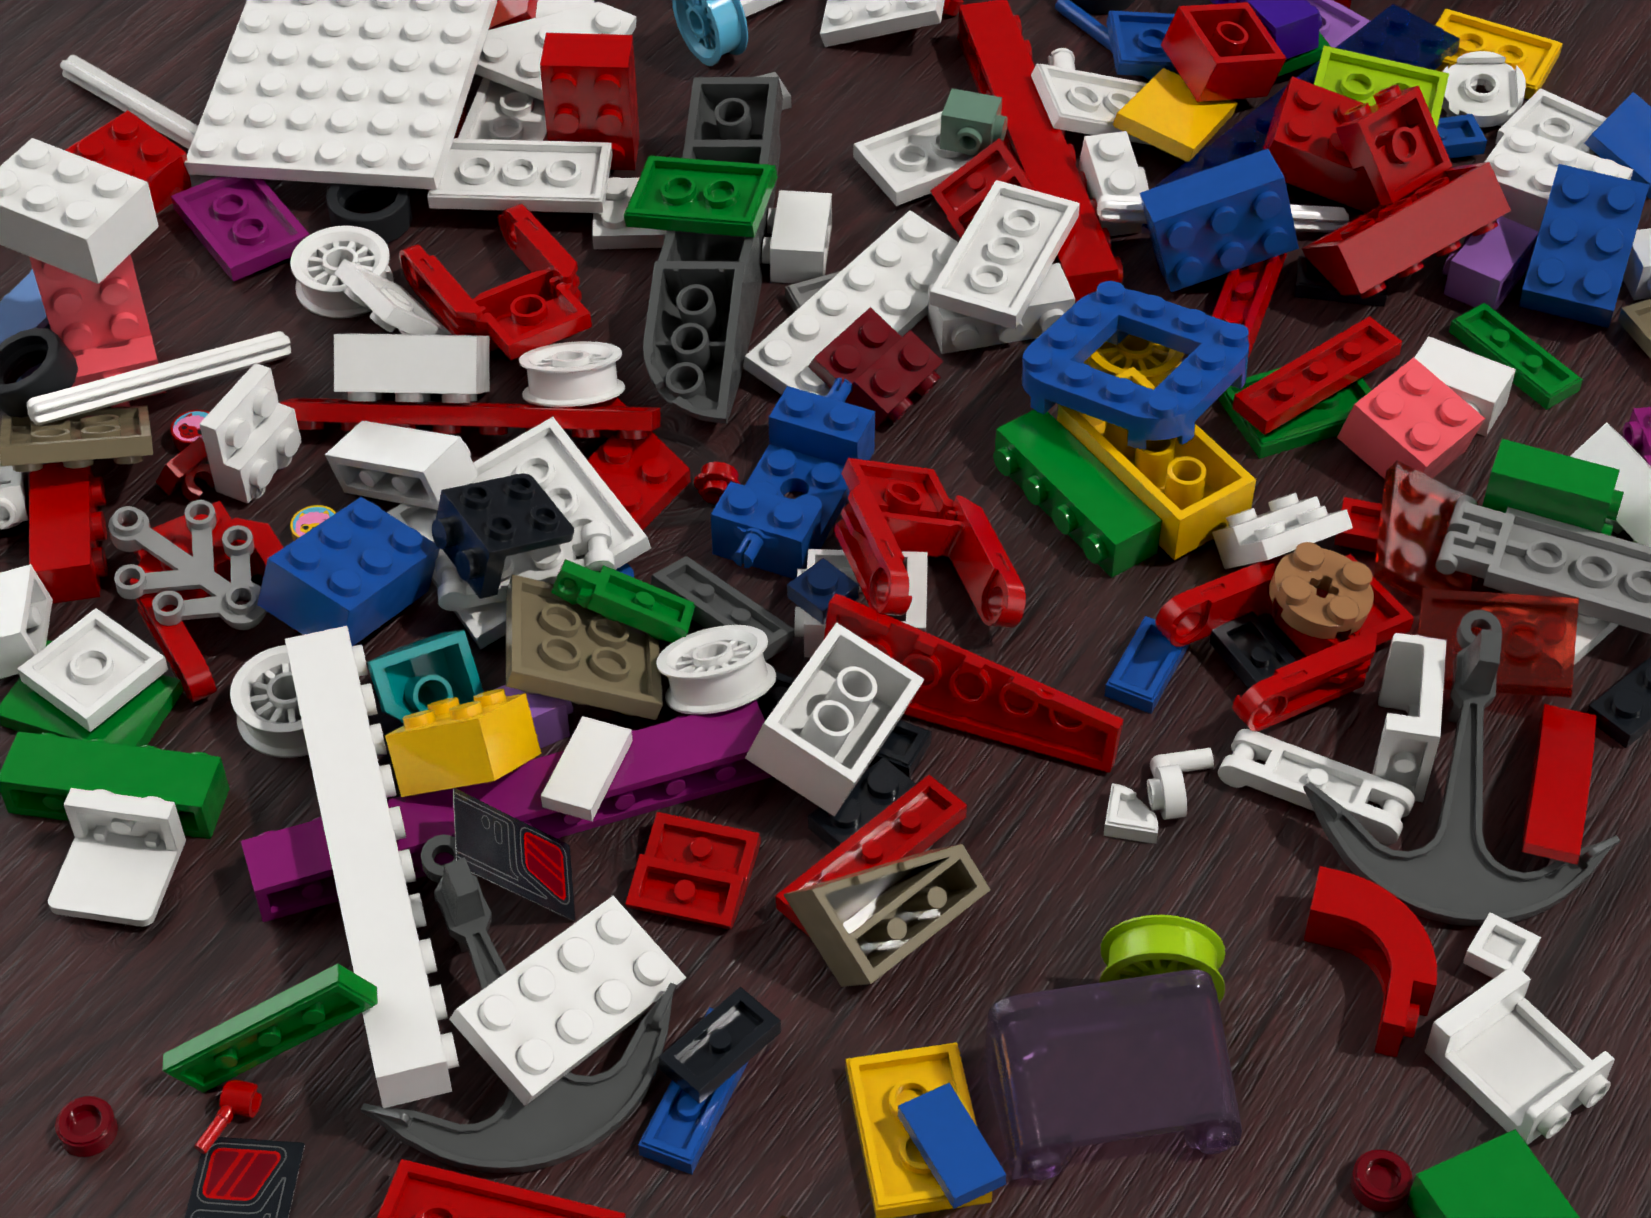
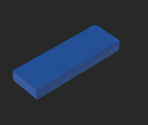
[638,1007,749,1175]

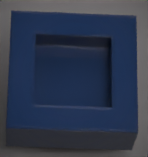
[787,558,859,625]

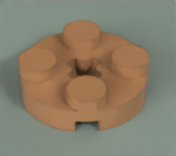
[1269,542,1374,639]

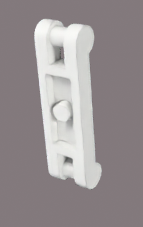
[435,521,616,611]
[1218,729,1415,844]

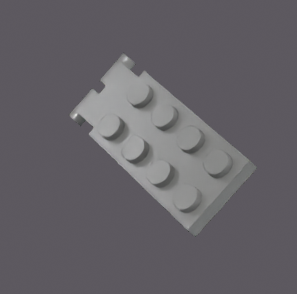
[1436,495,1651,634]

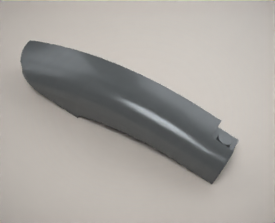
[643,77,783,424]

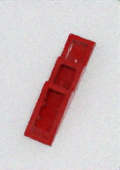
[1522,704,1596,865]

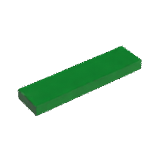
[162,964,378,1093]

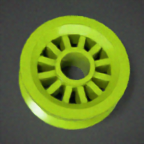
[1099,915,1225,1022]

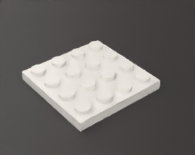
[387,417,651,649]

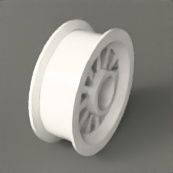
[290,226,394,318]
[519,341,625,407]
[656,625,776,714]
[230,645,309,758]

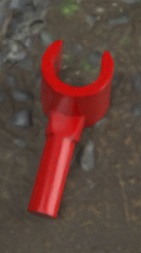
[194,1080,262,1154]

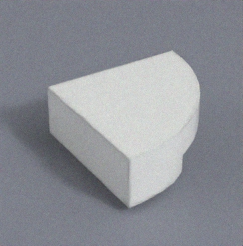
[1104,783,1158,844]

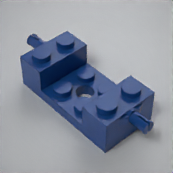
[711,378,875,579]

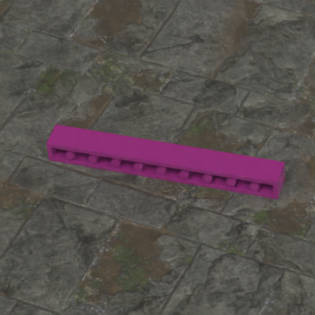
[241,700,773,923]

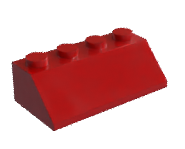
[1302,162,1511,299]

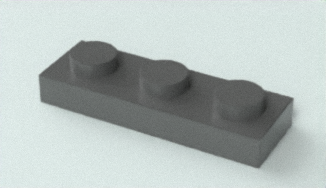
[651,556,794,661]

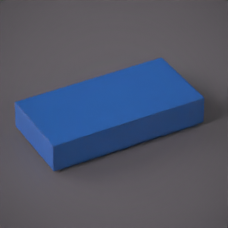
[1104,616,1190,714]
[898,1083,1006,1209]

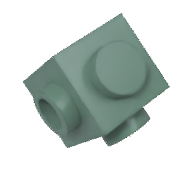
[940,88,1008,156]

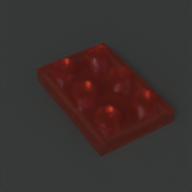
[1374,460,1479,619]
[1418,588,1579,698]

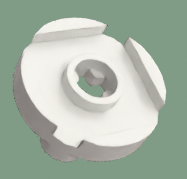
[1442,51,1526,127]

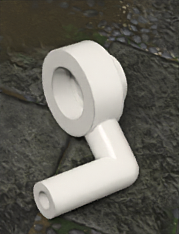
[1147,748,1214,820]

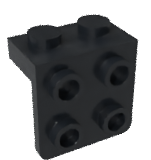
[432,473,574,599]

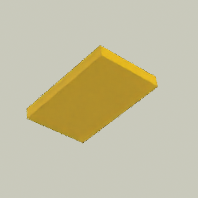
[1416,9,1563,99]
[1113,68,1238,162]
[845,1042,992,1218]

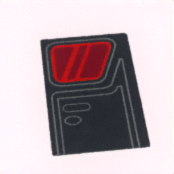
[453,788,575,921]
[185,1137,305,1218]

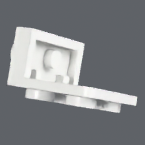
[48,788,186,927]

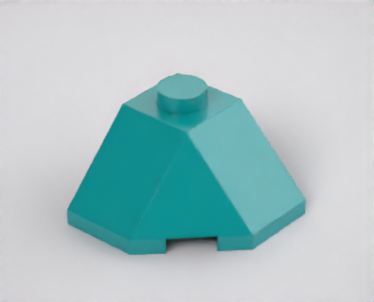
[366,630,484,722]

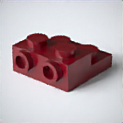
[808,307,944,430]

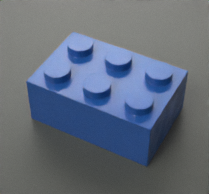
[1139,149,1299,292]
[1519,164,1650,328]
[257,497,440,646]

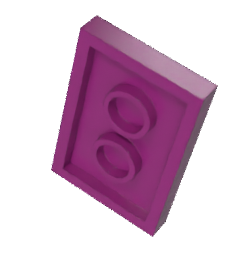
[171,176,310,282]

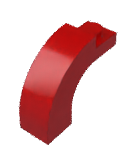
[1303,866,1437,1057]

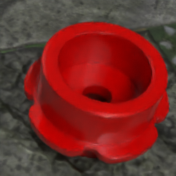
[694,462,741,505]

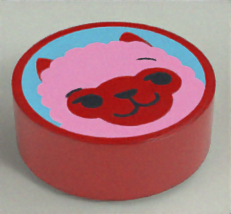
[171,410,210,451]

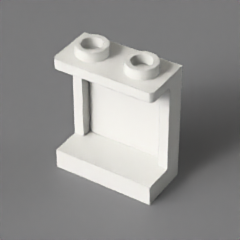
[1372,633,1447,802]
[1425,964,1615,1145]

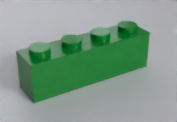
[993,410,1162,578]
[0,731,230,839]

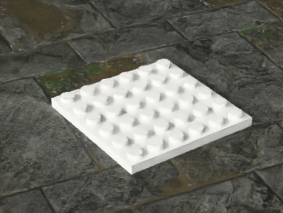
[184,0,497,190]

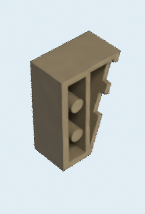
[783,844,991,987]

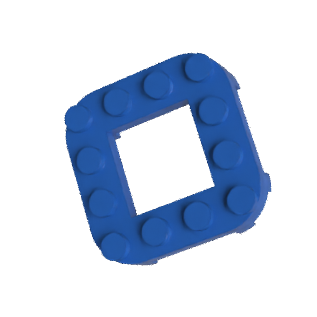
[1022,281,1249,450]

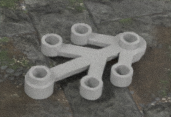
[108,500,267,630]

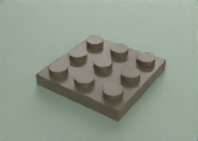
[0,405,153,472]
[506,574,663,720]

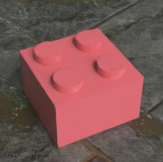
[1337,357,1485,499]

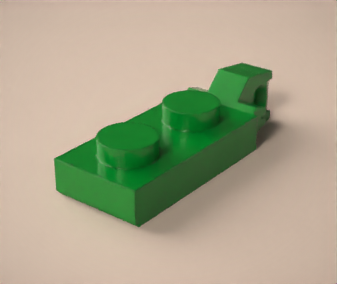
[551,559,695,643]

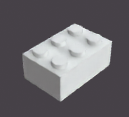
[1485,126,1634,231]
[0,138,159,284]
[334,333,490,403]
[745,622,925,817]

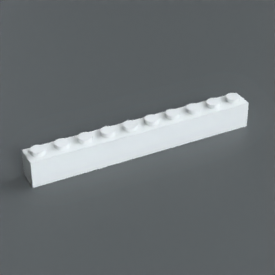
[285,626,459,1108]

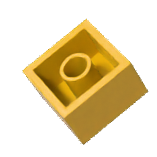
[385,689,541,797]

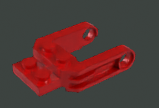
[399,204,592,361]
[834,458,1026,628]
[129,501,303,703]
[1155,554,1414,731]

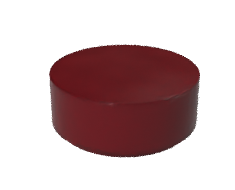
[55,1096,118,1157]
[1350,1149,1413,1212]

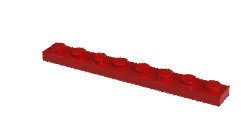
[280,398,661,439]

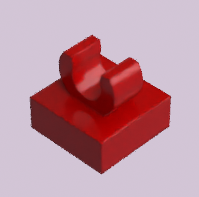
[156,437,215,502]

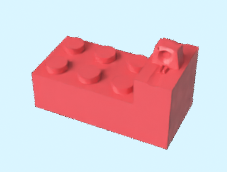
[29,254,166,408]

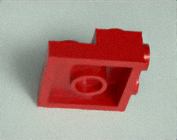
[1335,85,1453,206]

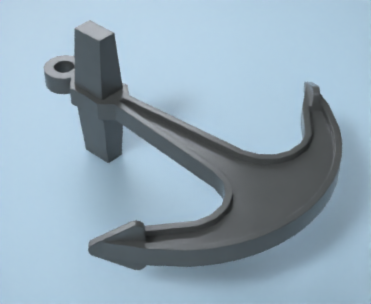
[1303,610,1621,926]
[360,834,677,1174]

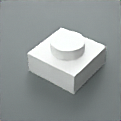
[1463,912,1541,978]

